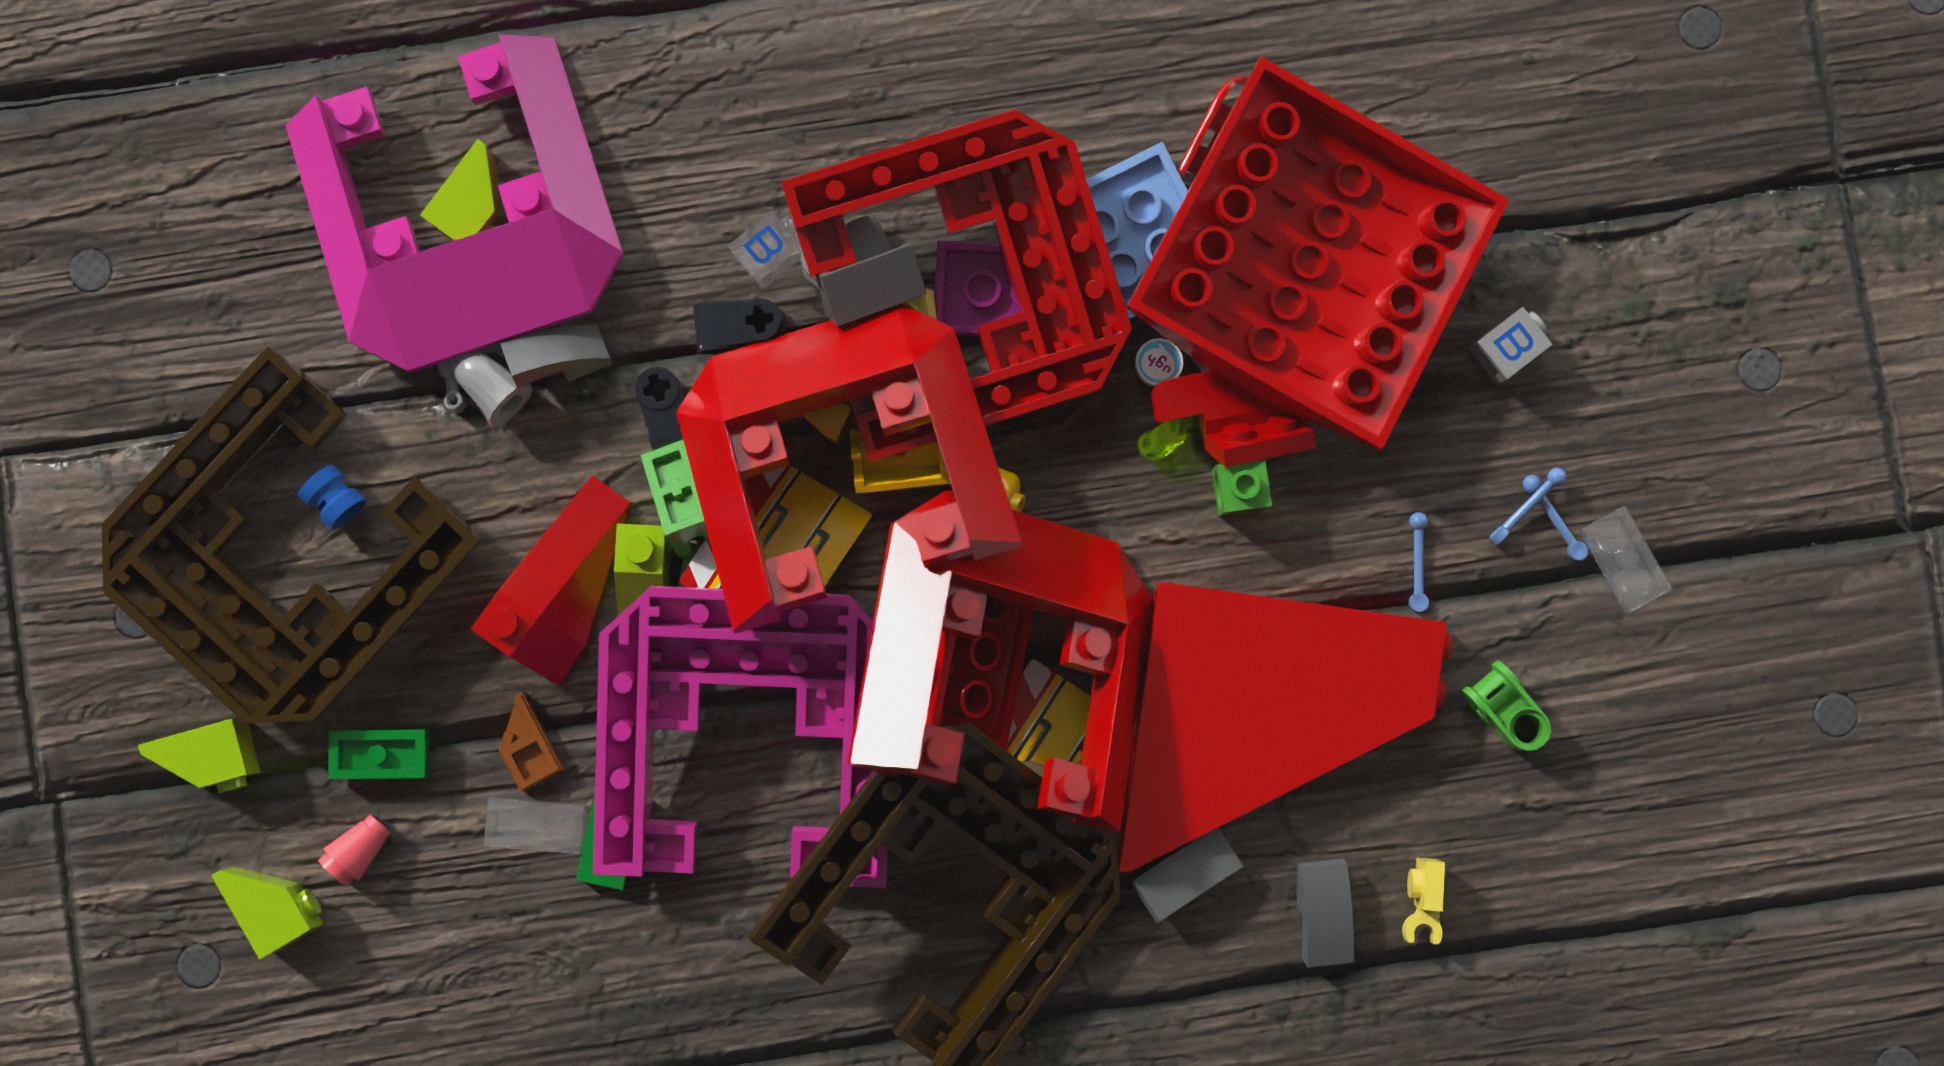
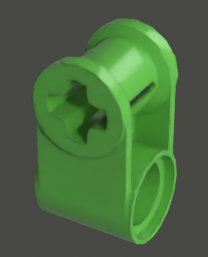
[1460,660,1551,751]

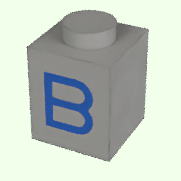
[1468,307,1553,385]

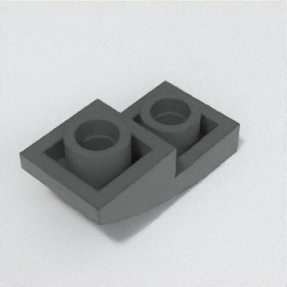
[500,325,612,388]
[1131,828,1243,923]
[1297,858,1354,968]

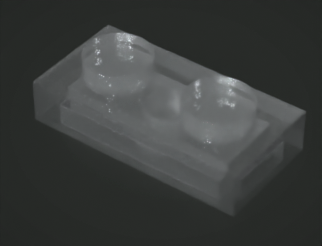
[1579,506,1672,613]
[484,797,587,854]

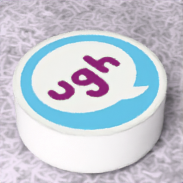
[1135,338,1183,387]

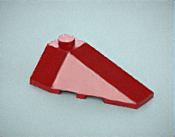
[471,475,632,685]

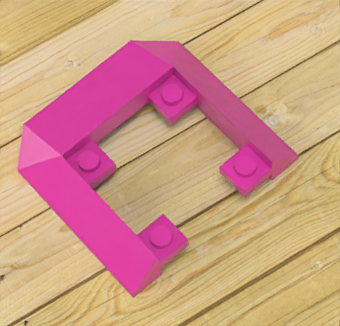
[286,34,624,373]
[593,586,888,888]

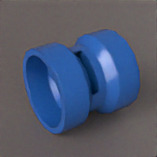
[298,464,367,531]

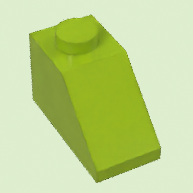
[420,139,504,241]
[614,524,672,616]
[138,718,261,793]
[211,866,323,960]

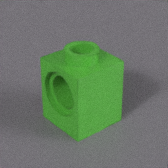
[1211,459,1272,516]

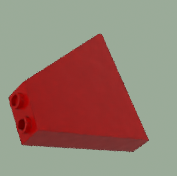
[1118,582,1452,872]

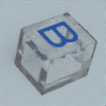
[728,210,802,290]

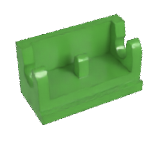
[640,440,710,558]

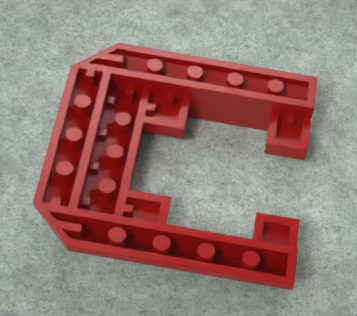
[781,109,1132,462]
[676,304,1022,634]
[847,490,1153,833]

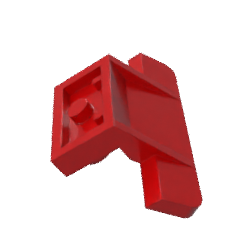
[1151,370,1315,468]

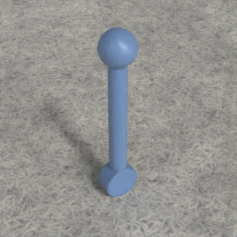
[1489,468,1567,545]
[1523,475,1588,560]
[1408,512,1429,612]

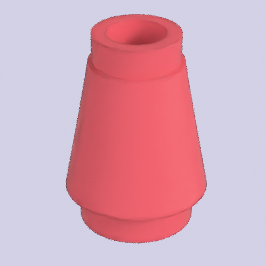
[318,814,391,887]

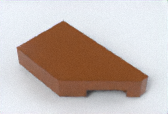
[499,692,566,793]

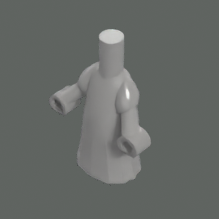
[438,343,533,427]

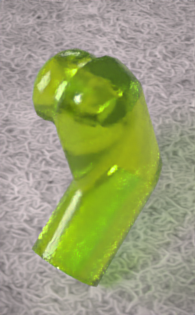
[1137,417,1188,461]

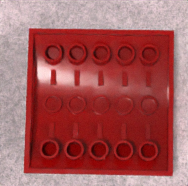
[1126,56,1510,450]

